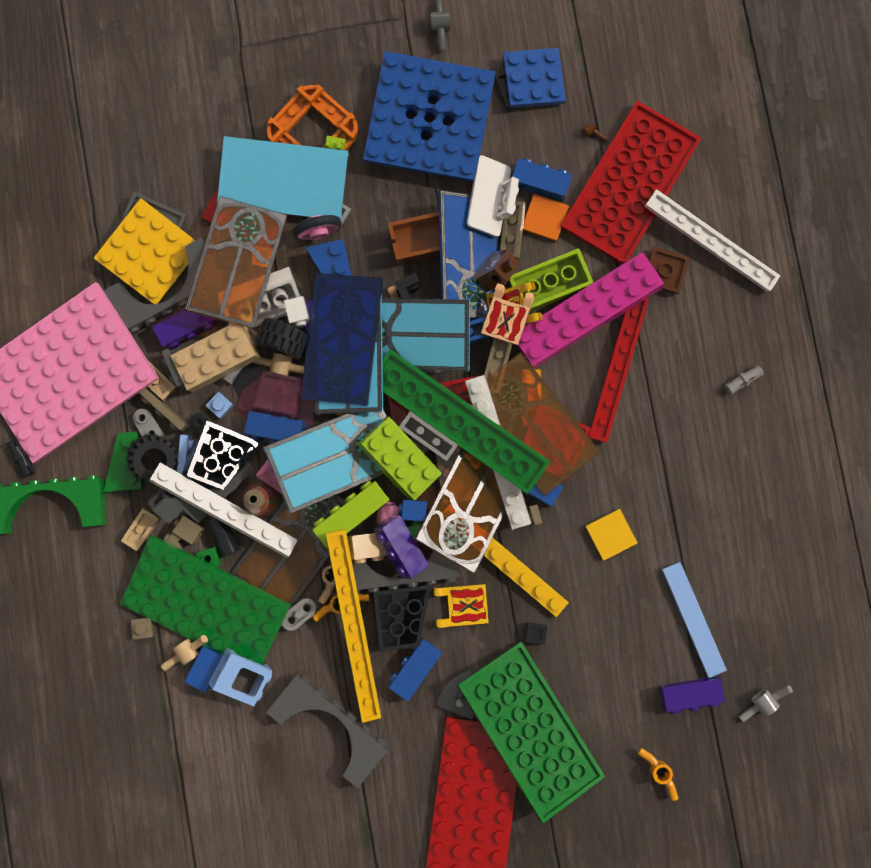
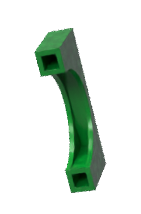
[0,476,107,535]

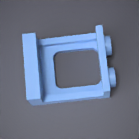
[209,648,272,706]

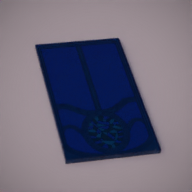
[301,273,383,406]

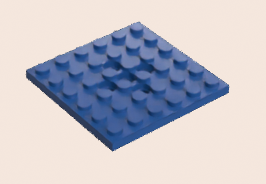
[363,51,496,182]

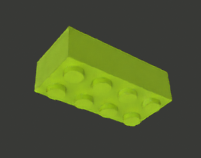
[507,248,594,313]
[357,417,442,501]
[313,481,390,548]

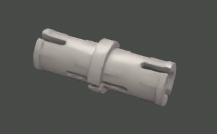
[724,365,764,395]

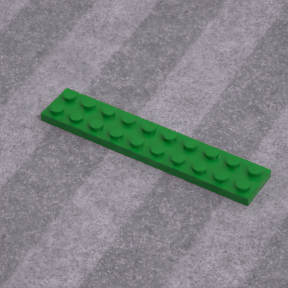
[382,349,551,494]

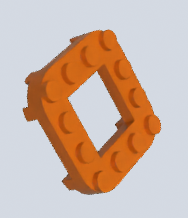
[267,85,359,151]

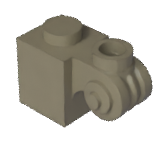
[163,516,206,550]

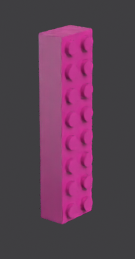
[517,252,664,369]

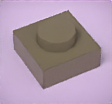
[528,504,542,525]
[131,618,154,639]

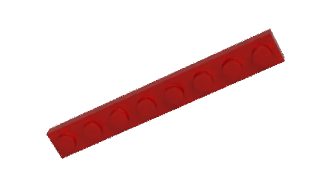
[588,298,649,443]

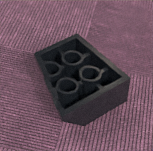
[181,421,260,490]
[372,585,431,652]

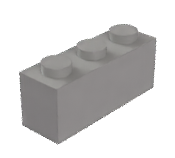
[399,411,459,461]

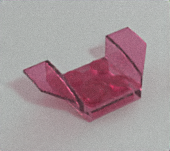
[237,371,315,425]

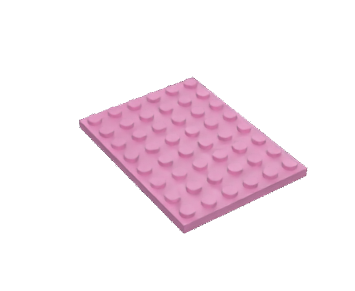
[0,282,159,463]

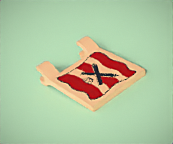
[481,284,535,345]

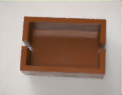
[388,212,440,265]

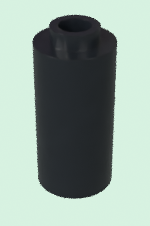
[207,516,240,558]

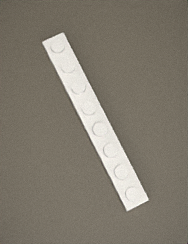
[644,189,780,292]
[465,375,531,530]
[149,463,297,558]

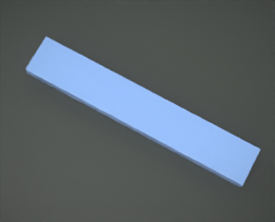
[661,562,727,678]

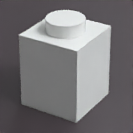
[284,296,310,328]

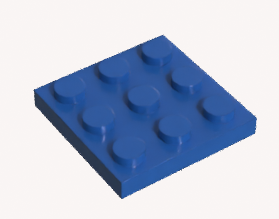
[503,48,566,108]

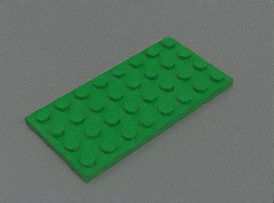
[120,535,291,665]
[457,642,605,823]

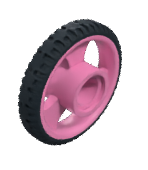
[293,215,342,240]

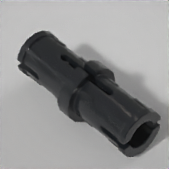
[6,438,36,478]

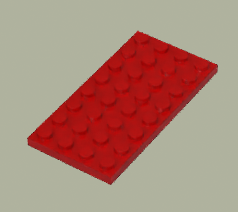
[561,100,702,265]
[426,716,517,868]

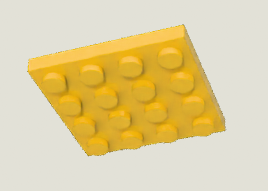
[94,198,195,304]

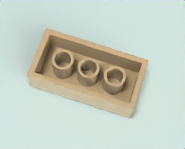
[171,323,261,392]

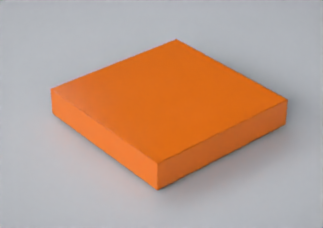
[523,194,569,242]

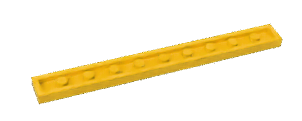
[325,529,381,723]

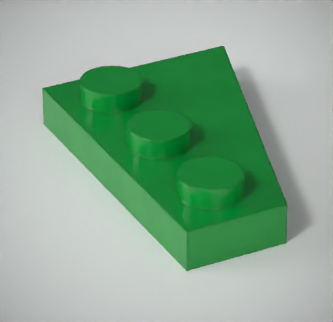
[103,432,143,493]

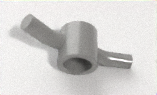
[738,685,793,723]

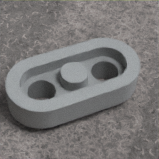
[133,409,164,437]
[282,598,317,631]

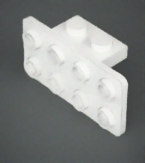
[466,155,519,237]

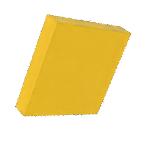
[585,509,637,561]

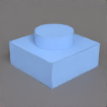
[205,391,233,419]

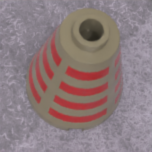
[241,481,280,520]

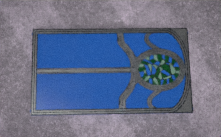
[438,190,500,319]

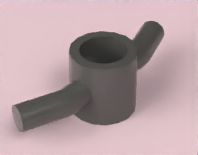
[430,0,450,50]

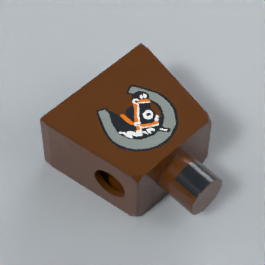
[475,250,519,292]

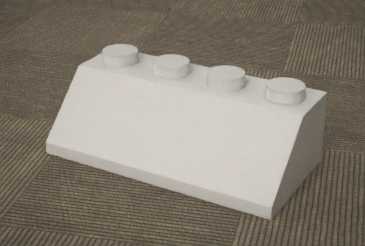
[218,267,301,330]

